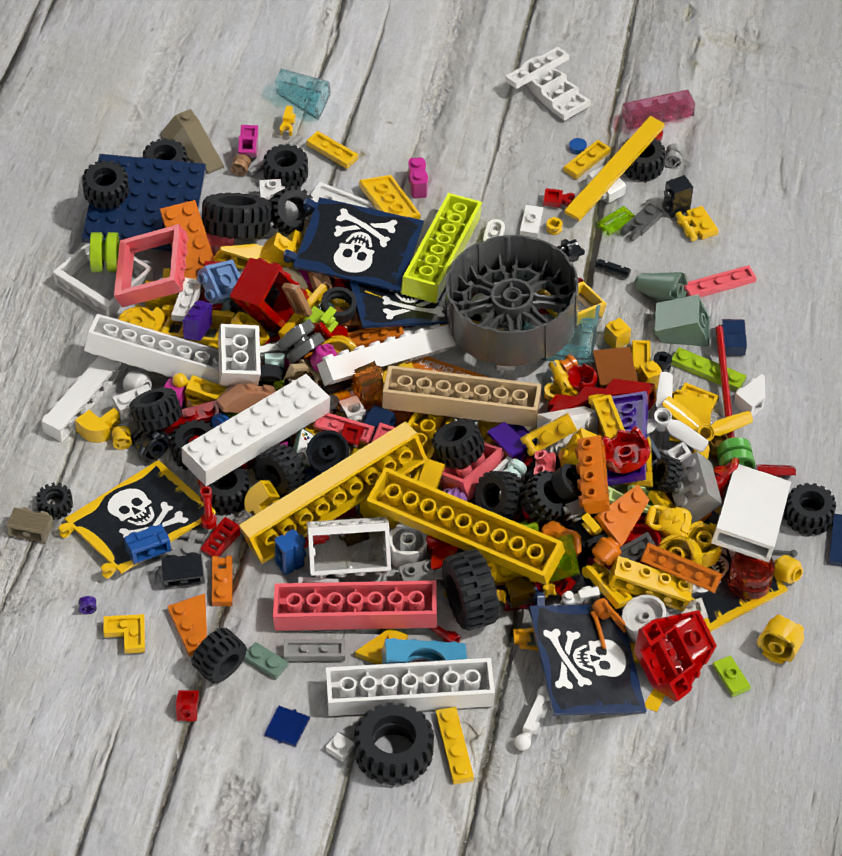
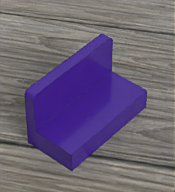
[487,422,528,462]

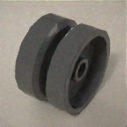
[276,319,325,364]

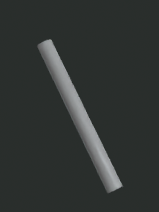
[248,134,303,176]

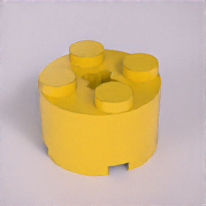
[687,521,723,567]
[660,535,702,565]
[757,614,805,664]

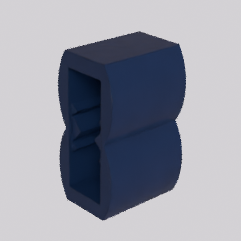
[718,319,747,356]

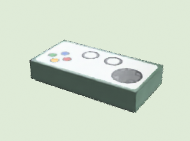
[293,428,314,470]

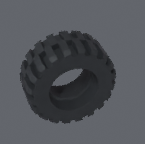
[202,193,272,239]
[442,549,500,631]
[354,702,434,785]

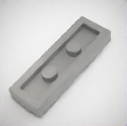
[284,639,345,661]

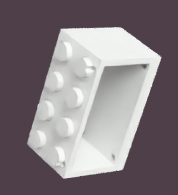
[307,517,391,578]

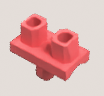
[534,450,556,475]

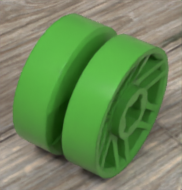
[716,437,755,469]

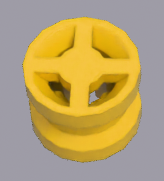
[112,426,132,450]

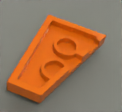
[594,484,650,547]

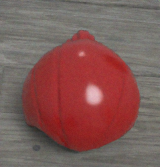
[567,364,597,393]

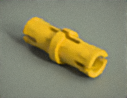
[548,360,573,395]

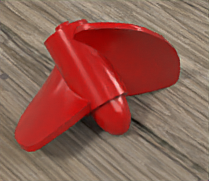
[426,534,459,570]

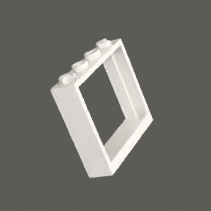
[53,243,153,317]

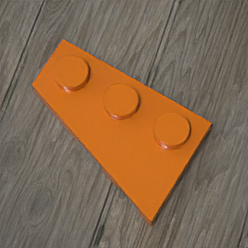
[167,593,207,657]

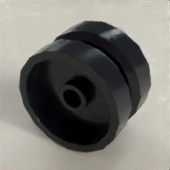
[306,430,352,475]

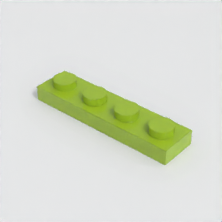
[671,347,747,392]

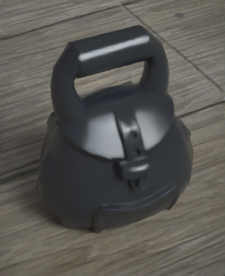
[131,428,170,463]

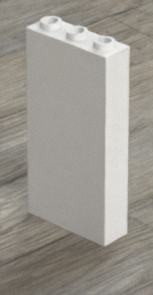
[711,464,791,562]

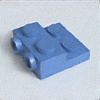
[197,260,240,305]

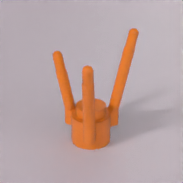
[590,598,627,649]

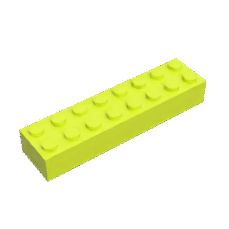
[401,193,482,303]

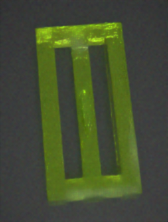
[597,206,635,236]

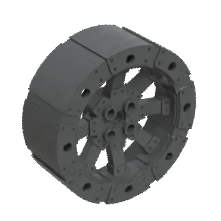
[446,235,578,366]

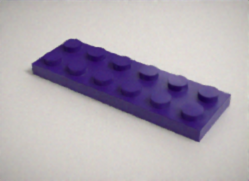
[607,391,648,486]

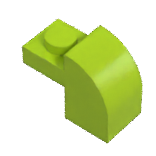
[302,306,338,333]

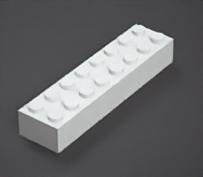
[84,314,233,387]
[182,374,330,486]
[326,658,495,716]

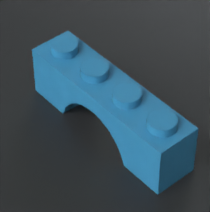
[382,638,467,664]

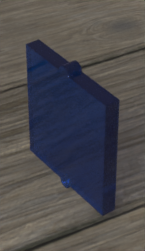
[264,706,310,747]

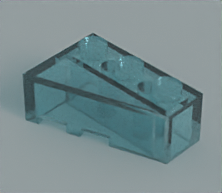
[275,68,331,121]

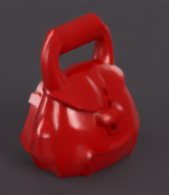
[713,458,739,498]

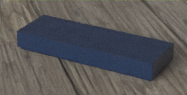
[829,514,842,566]

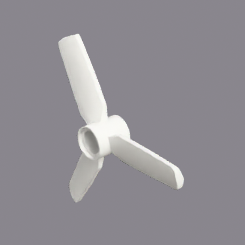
[647,372,708,452]

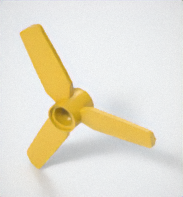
[662,396,753,459]

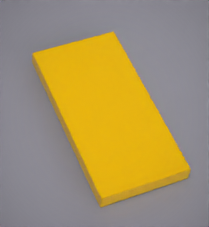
[358,175,421,220]

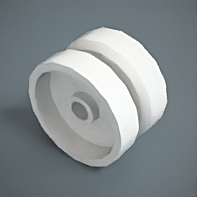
[622,595,668,643]

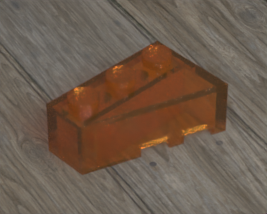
[351,361,384,412]

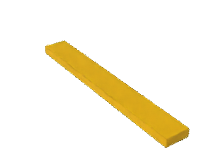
[565,116,665,222]

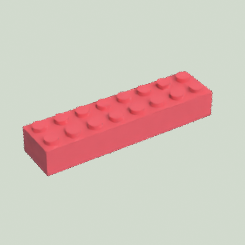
[273,580,438,631]

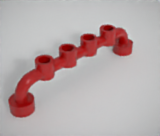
[188,435,217,530]

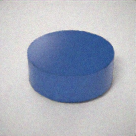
[569,138,587,155]

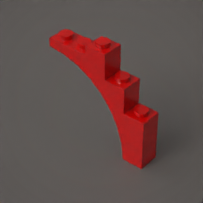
[548,378,657,412]

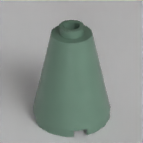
[634,272,688,302]

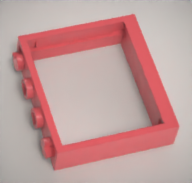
[114,224,189,307]

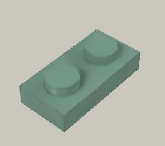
[244,642,288,680]

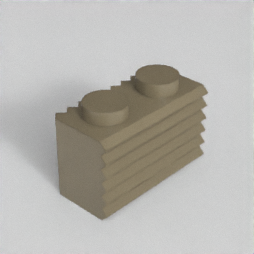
[7,507,53,544]

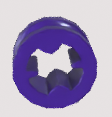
[78,596,97,615]

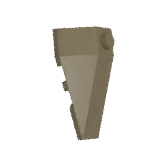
[160,109,224,174]

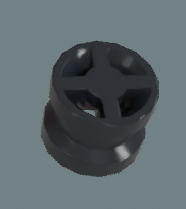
[653,351,672,373]

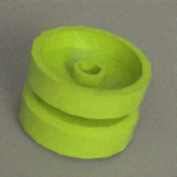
[89,232,119,273]

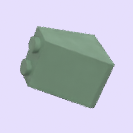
[653,294,710,346]

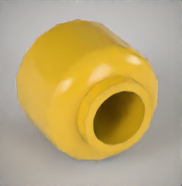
[772,555,803,584]

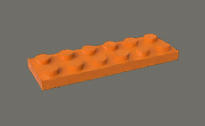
[160,200,226,303]

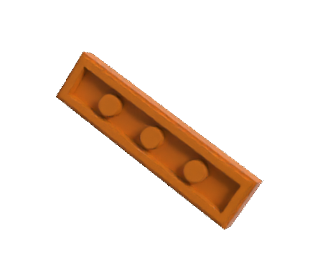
[640,543,723,593]

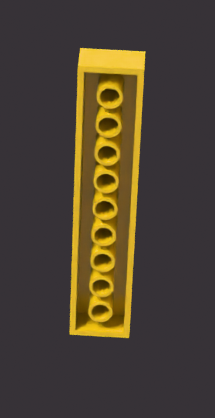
[239,421,428,564]
[366,467,565,585]

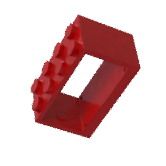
[230,257,309,333]

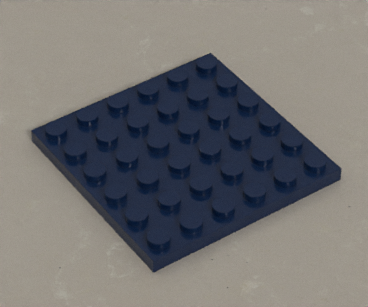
[82,154,206,251]

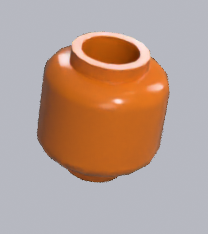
[592,536,621,567]

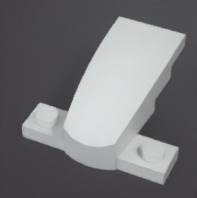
[505,47,591,121]

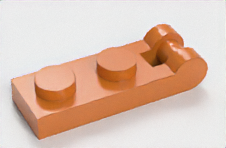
[212,556,233,606]

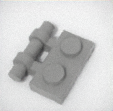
[157,530,205,558]

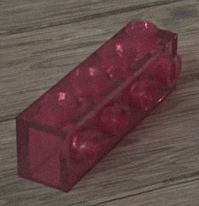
[622,90,695,130]

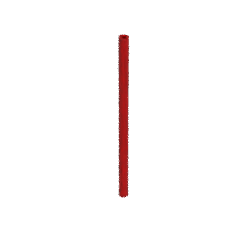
[715,325,735,439]

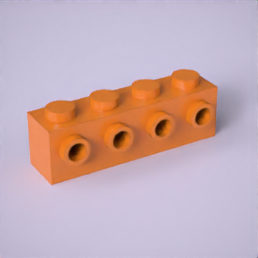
[575,435,610,514]

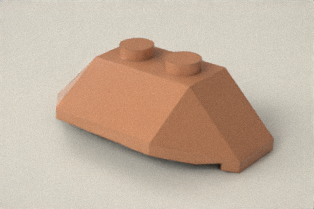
[216,383,276,413]

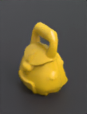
[645,505,692,537]

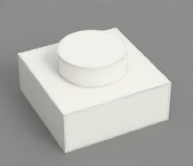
[325,733,354,762]

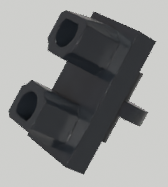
[557,239,585,262]

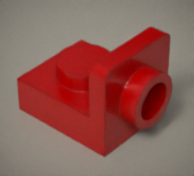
[176,690,199,721]

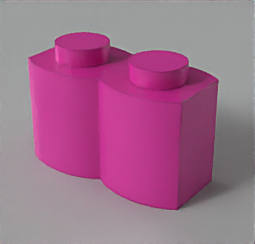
[408,157,428,199]

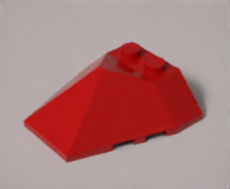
[634,610,717,702]

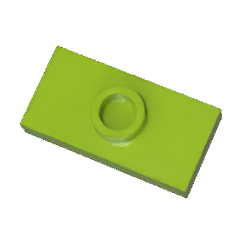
[712,655,751,697]

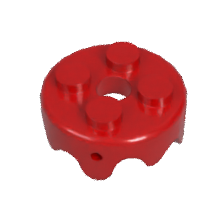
[602,427,651,473]

